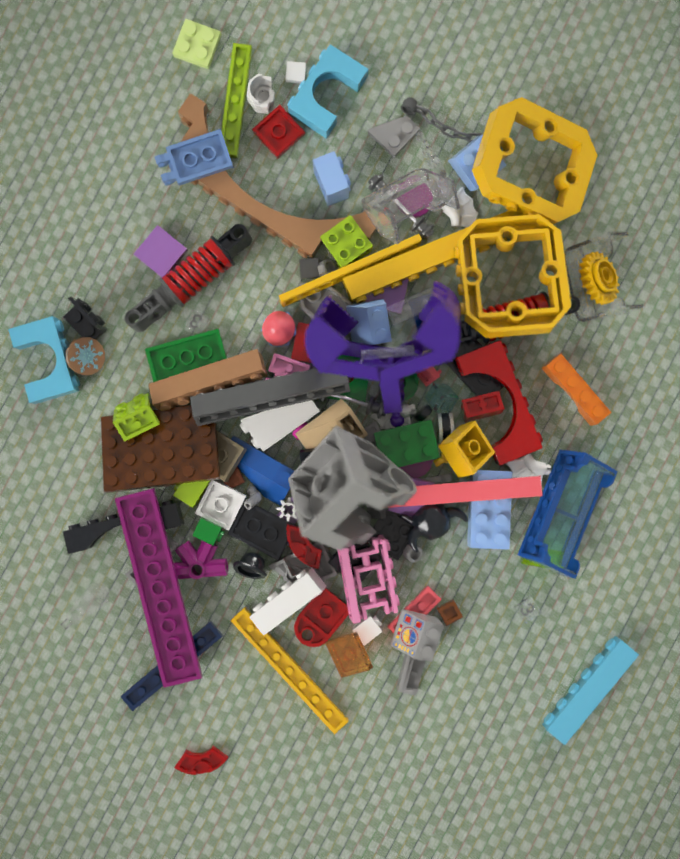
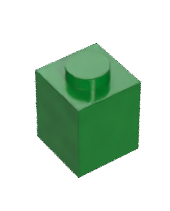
[192,517,225,545]

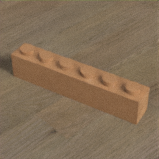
[148,349,268,411]

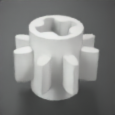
[277,497,297,522]

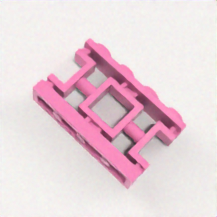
[337,535,400,624]

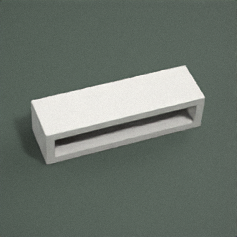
[249,568,326,635]

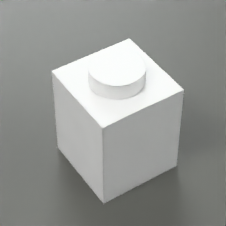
[352,613,383,646]

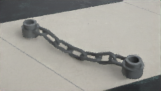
[401,97,502,150]

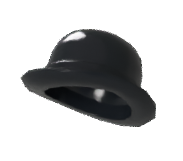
[233,552,267,579]

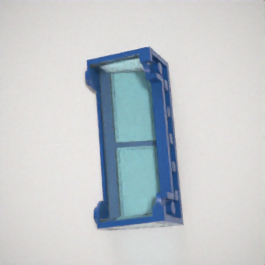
[517,449,618,579]

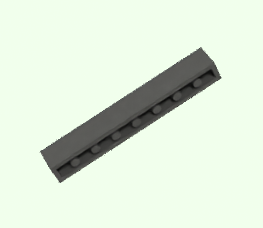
[190,367,350,426]

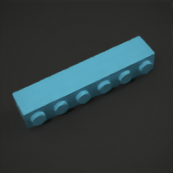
[542,636,639,745]

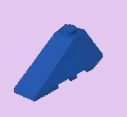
[232,435,295,506]

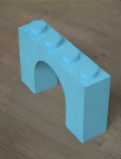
[287,44,368,139]
[8,316,80,404]

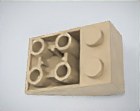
[295,399,368,449]

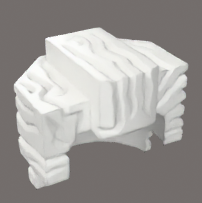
[247,73,275,114]

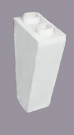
[239,400,320,451]

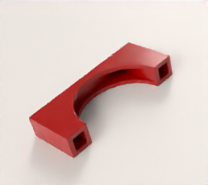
[454,340,543,465]

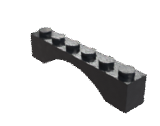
[63,500,184,554]

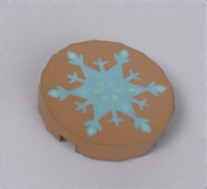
[66,337,105,375]

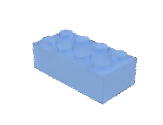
[467,470,512,550]

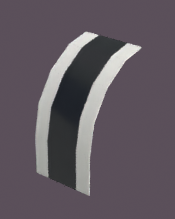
[437,413,454,444]

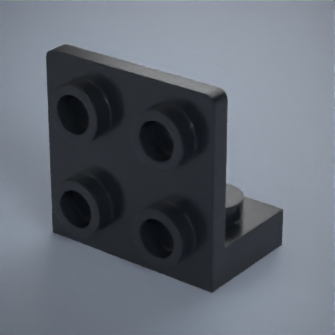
[63,296,107,340]

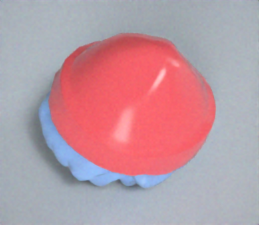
[261,311,296,347]

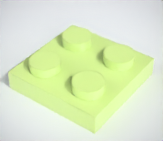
[172,19,222,70]

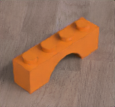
[542,353,612,426]

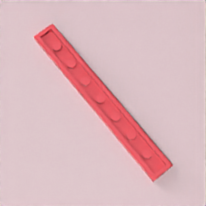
[387,476,542,508]

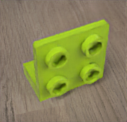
[320,215,373,269]
[113,393,160,442]

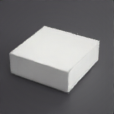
[286,61,306,84]

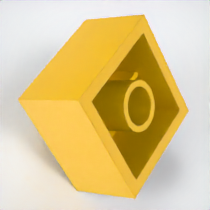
[433,421,495,478]

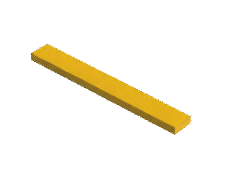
[279,234,422,307]
[230,607,349,735]

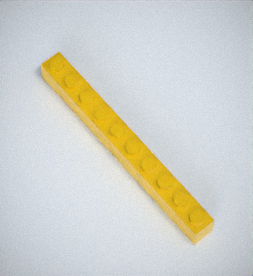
[343,210,522,304]

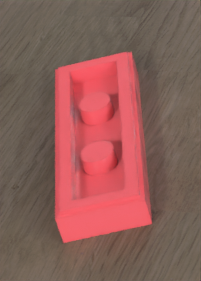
[387,585,442,633]

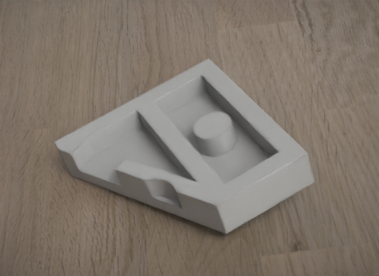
[368,116,420,158]

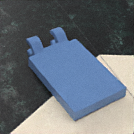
[155,129,234,186]

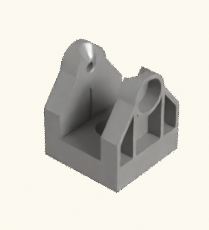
[288,426,417,550]

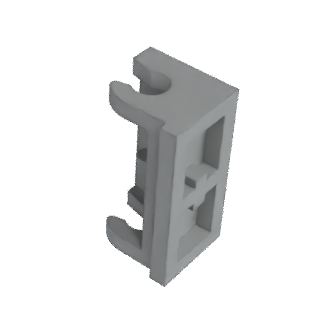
[396,654,425,696]

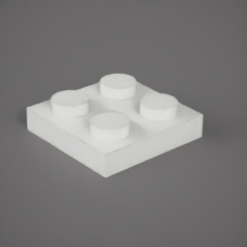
[195,480,247,531]

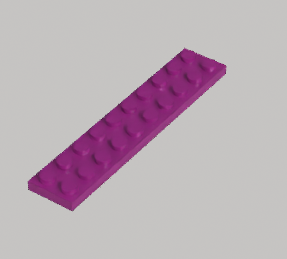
[115,488,203,688]

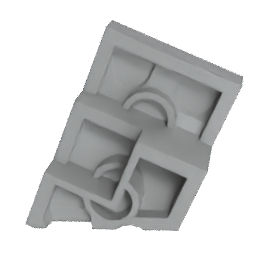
[269,541,340,582]

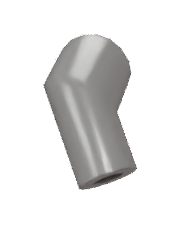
[244,486,262,510]

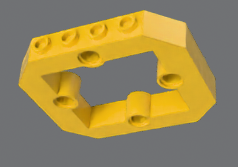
[472,97,597,224]
[454,214,571,338]

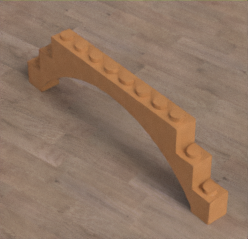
[178,93,382,258]

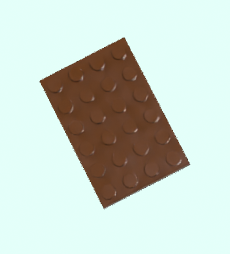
[101,405,220,493]

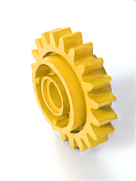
[579,251,620,305]

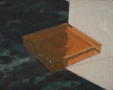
[325,632,373,678]

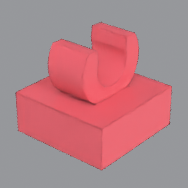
[416,367,442,387]

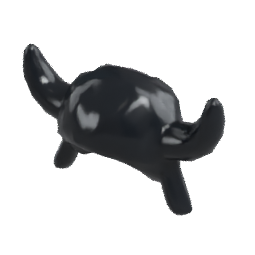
[400,504,468,553]

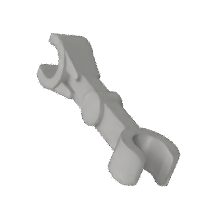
[421,473,453,483]

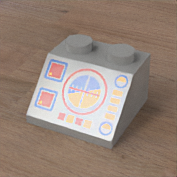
[390,609,444,662]

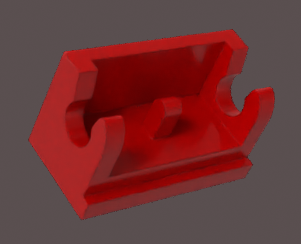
[461,391,504,423]

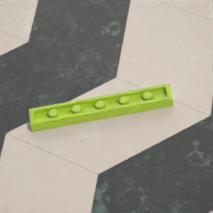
[221,43,252,158]

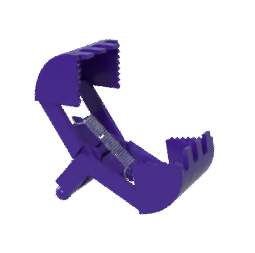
[305,280,461,428]

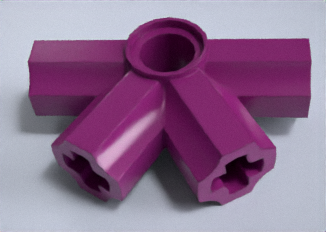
[174,540,229,579]

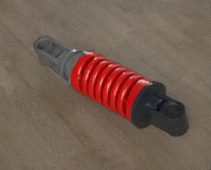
[124,224,252,332]

